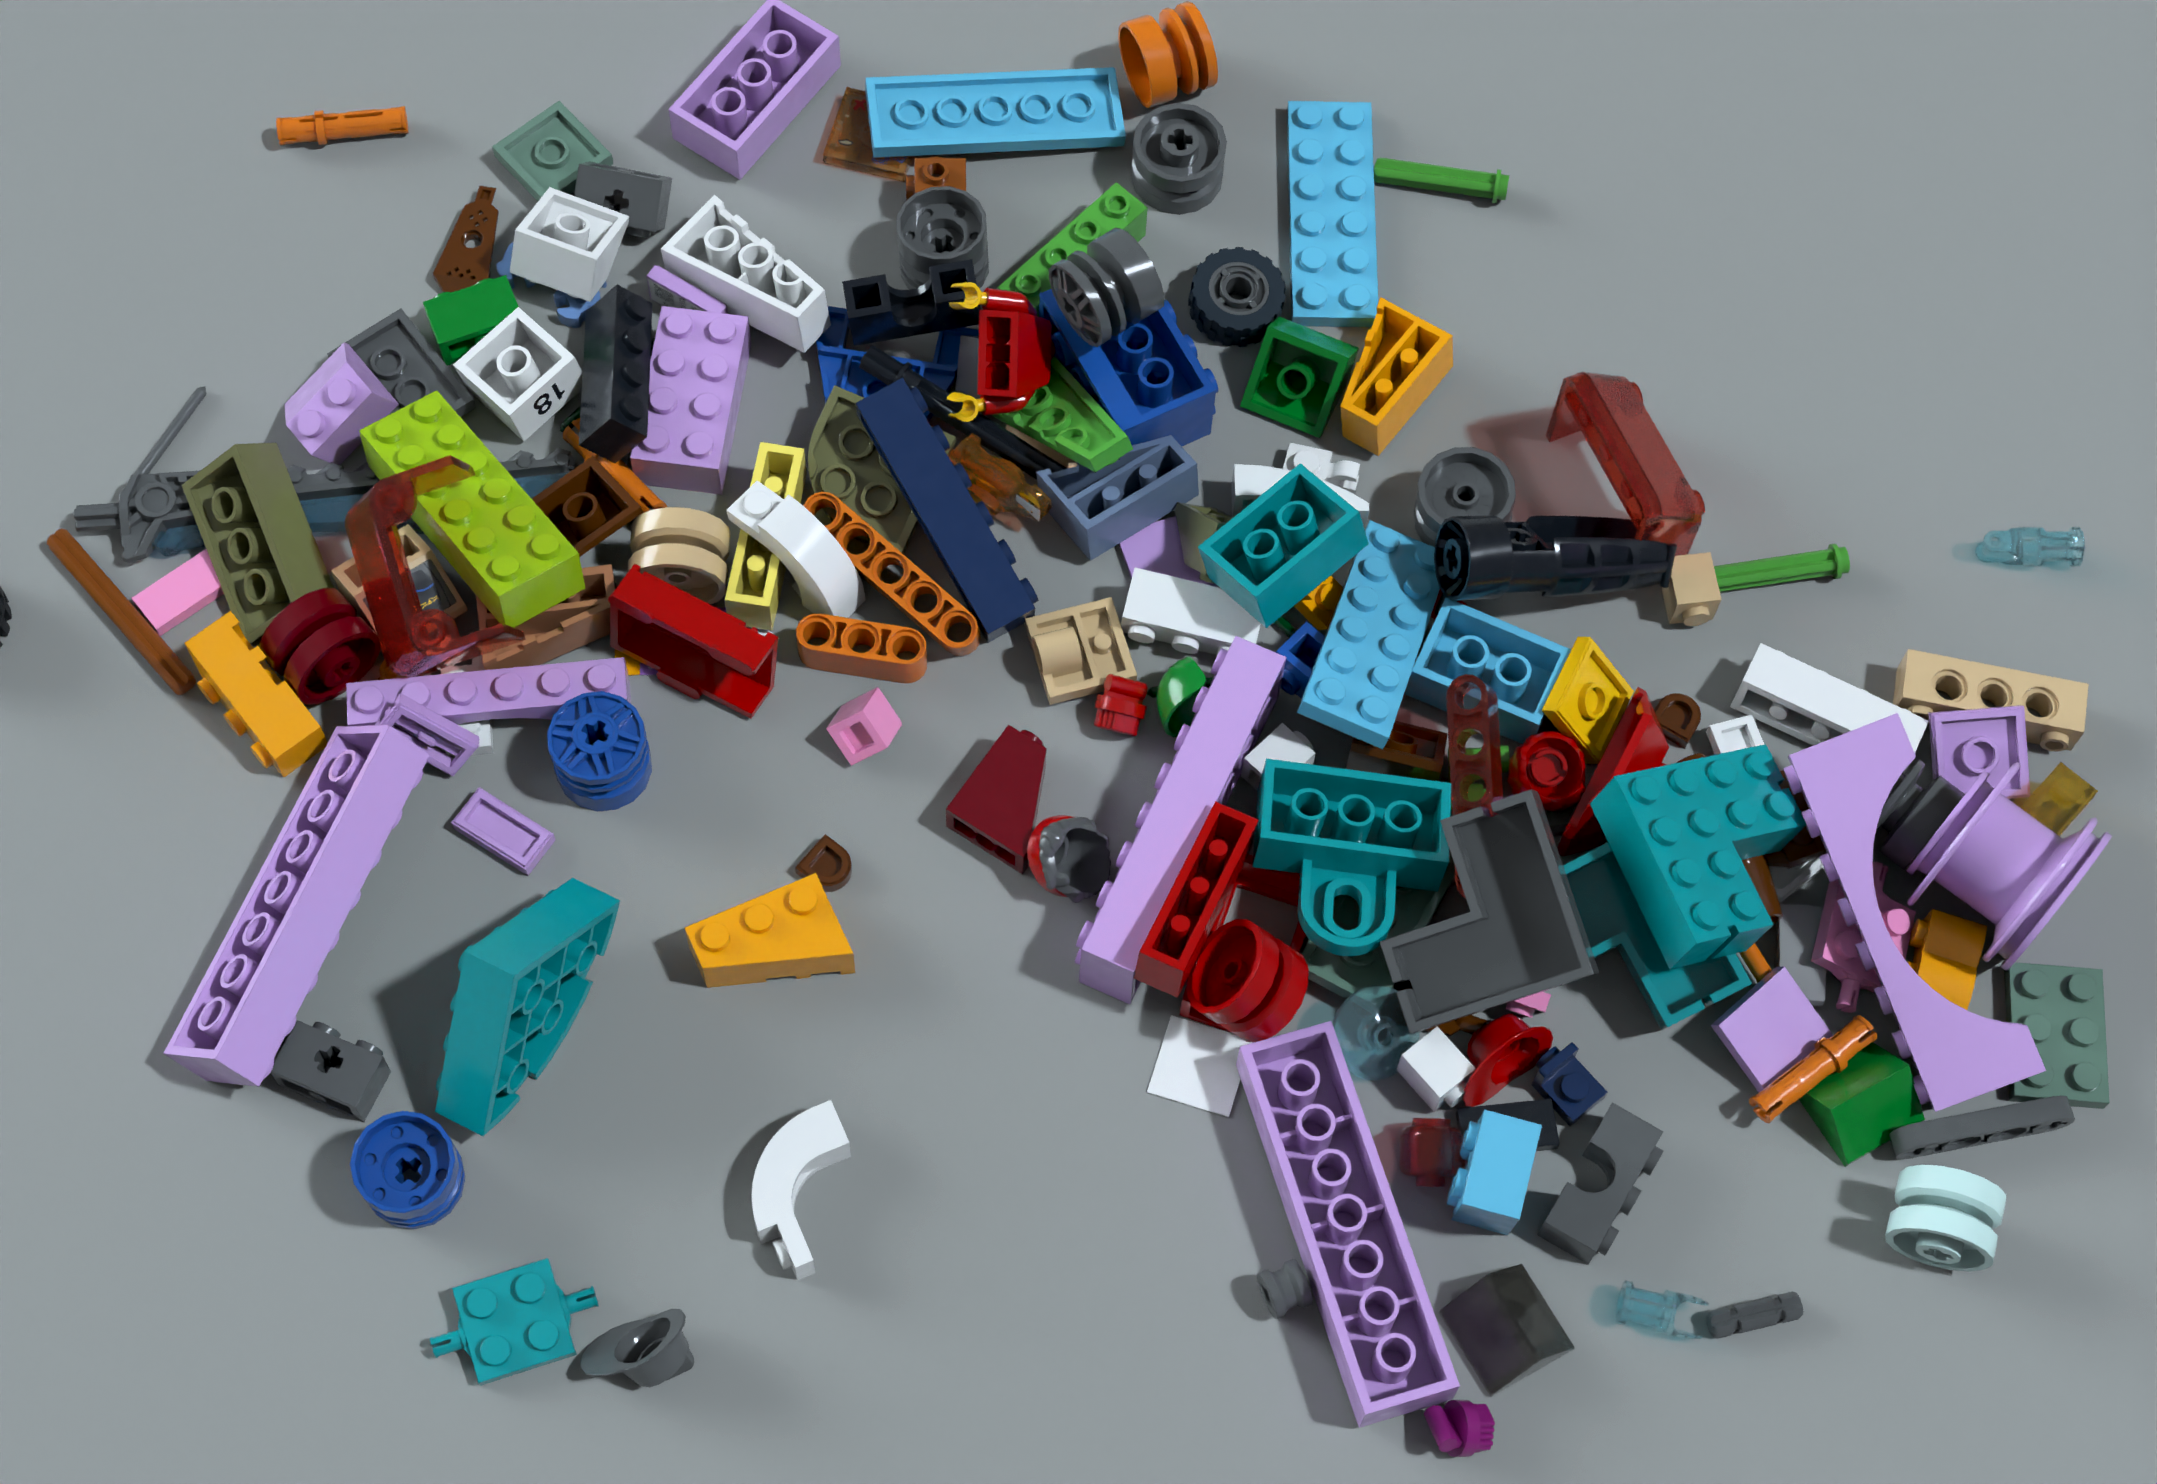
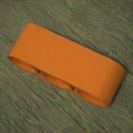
[796,614,927,683]

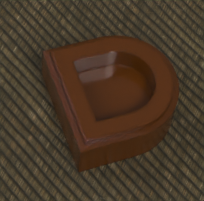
[1654,693,1701,749]
[795,834,852,892]

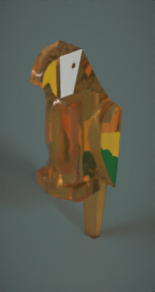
[949,433,1052,522]

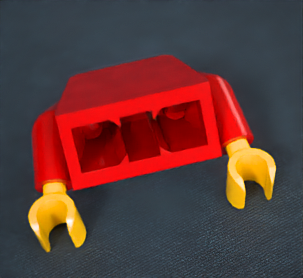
[947,282,1055,422]

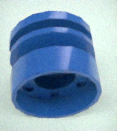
[547,691,652,812]
[350,1111,466,1229]

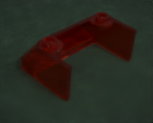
[1546,371,1705,556]
[345,455,526,677]

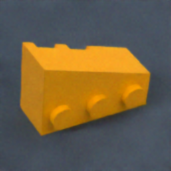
[1340,297,1453,456]
[185,611,328,778]
[685,873,855,988]

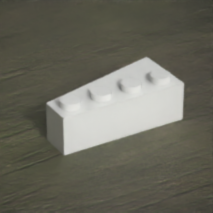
[661,195,831,353]

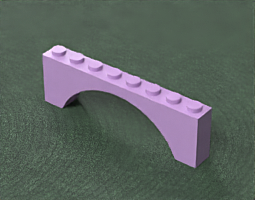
[1783,713,2046,1112]

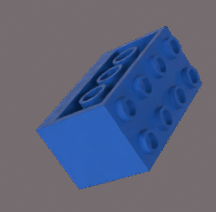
[1039,289,1218,446]

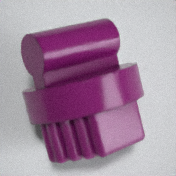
[1424,1400,1495,1457]

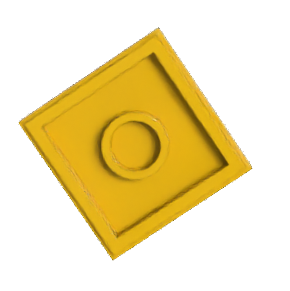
[1542,636,1634,764]

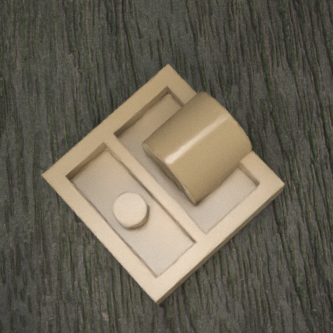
[1025,597,1137,705]

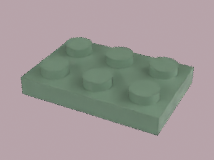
[2004,962,2110,1109]

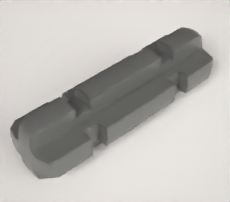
[1706,1291,1804,1339]

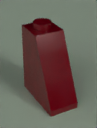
[946,724,1047,875]

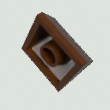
[1346,721,1448,781]

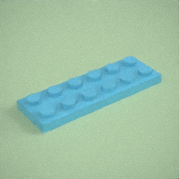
[865,67,1126,158]
[1287,101,1378,327]
[1297,520,1440,749]

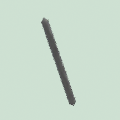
[122,387,207,491]

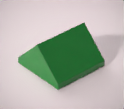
[1799,1043,1925,1167]

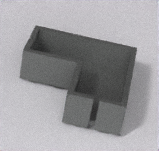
[1380,789,1599,1034]

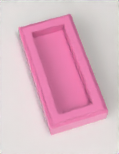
[132,549,224,636]

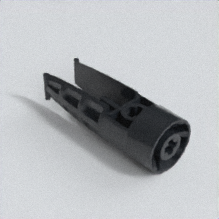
[1434,515,1677,601]

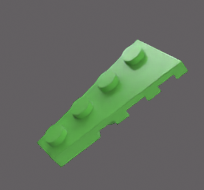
[991,356,1133,473]

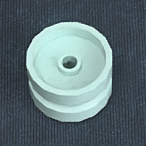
[1885,1164,2006,1272]

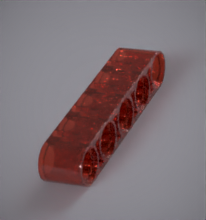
[1446,674,1503,898]

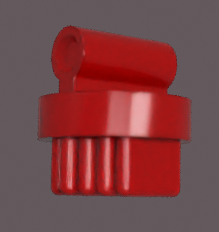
[1094,674,1148,736]

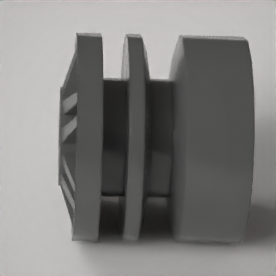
[896,186,989,289]
[1049,227,1165,347]
[1876,760,1965,870]

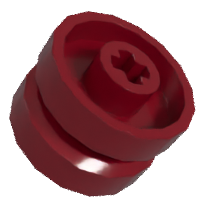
[260,588,381,704]

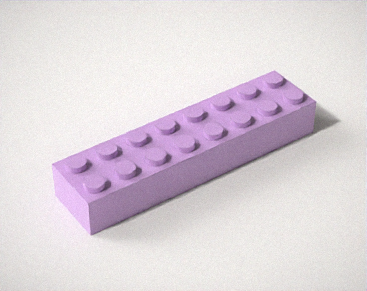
[1075,636,1286,1004]
[163,725,430,1087]
[1236,1021,1460,1428]

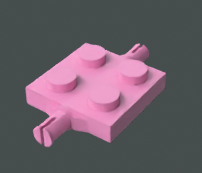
[1811,862,1916,1013]

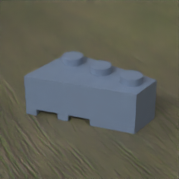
[1036,435,1199,561]

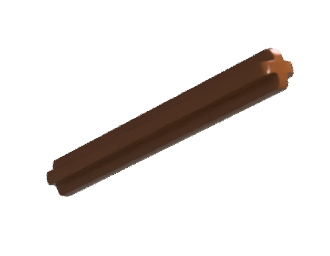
[47,529,196,695]

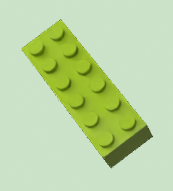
[359,390,585,631]

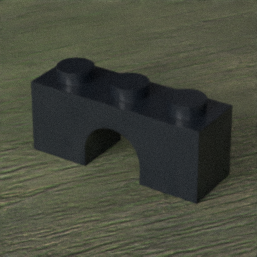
[842,259,981,346]

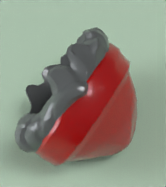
[1027,815,1111,903]

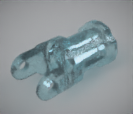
[1616,1280,1709,1340]

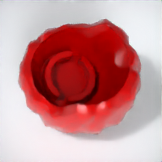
[1507,731,1586,812]

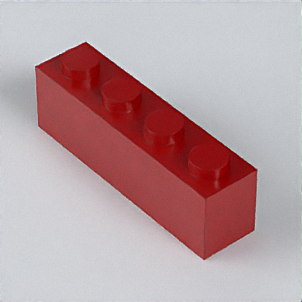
[1134,801,1259,998]

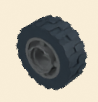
[1188,247,1286,347]

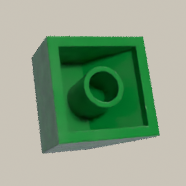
[1240,316,1359,438]

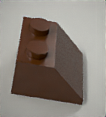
[532,456,643,557]

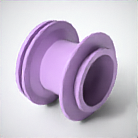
[1907,762,2112,971]

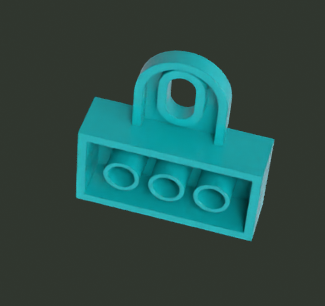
[1252,758,1451,956]

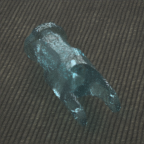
[1975,527,2085,567]

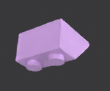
[285,342,399,465]

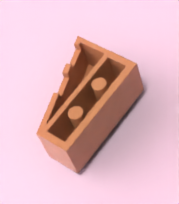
[476,564,617,670]

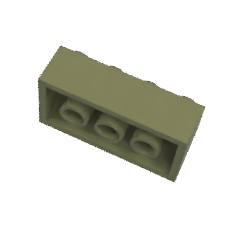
[182,443,334,646]

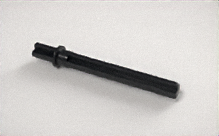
[859,345,1068,480]

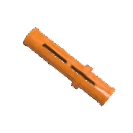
[276,106,409,146]
[563,419,667,514]
[1749,1015,1878,1123]

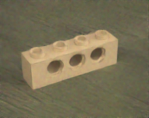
[1893,649,2089,751]

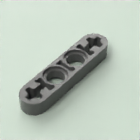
[1889,1095,2075,1159]

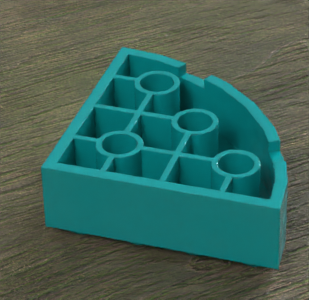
[435,878,620,1136]

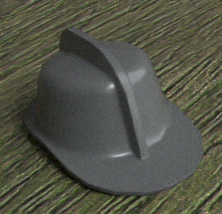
[580,1309,694,1388]

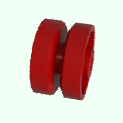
[1186,919,1309,1042]

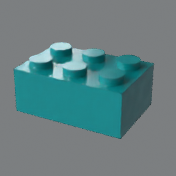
[1198,463,1369,628]

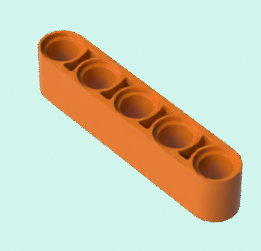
[804,492,981,656]

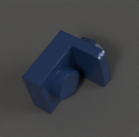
[1531,1042,1608,1127]

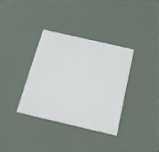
[1147,1015,1252,1117]

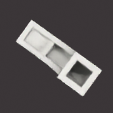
[727,480,866,618]
[751,1100,851,1280]

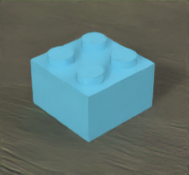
[1446,1110,1542,1235]

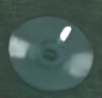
[1333,986,1420,1080]

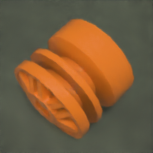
[1118,1,1218,108]

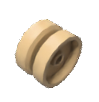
[627,507,731,605]

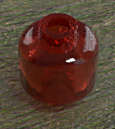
[1400,1118,1463,1187]

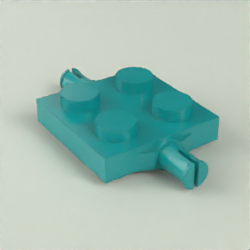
[430,1258,599,1386]

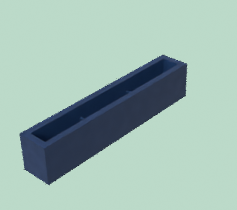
[856,378,1039,643]

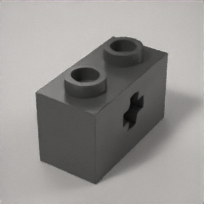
[574,161,672,237]
[271,1020,391,1122]

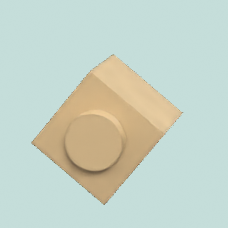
[1661,552,1722,626]

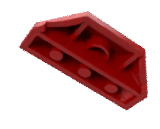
[1557,687,1669,857]

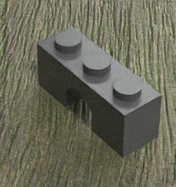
[1537,1102,1664,1265]

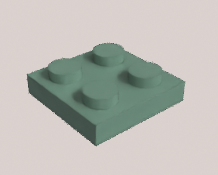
[492,100,614,201]

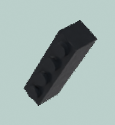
[579,284,653,463]

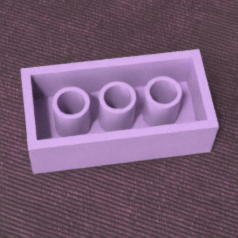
[668,0,841,180]
[630,306,752,495]

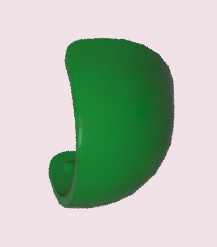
[1157,656,1207,737]

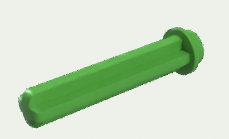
[1374,157,1509,203]
[1714,543,1850,592]

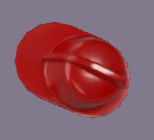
[1463,1014,1553,1107]

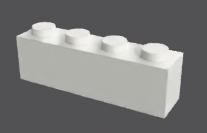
[1730,643,1929,774]

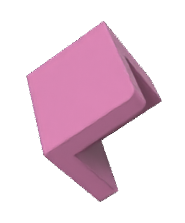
[826,687,902,766]

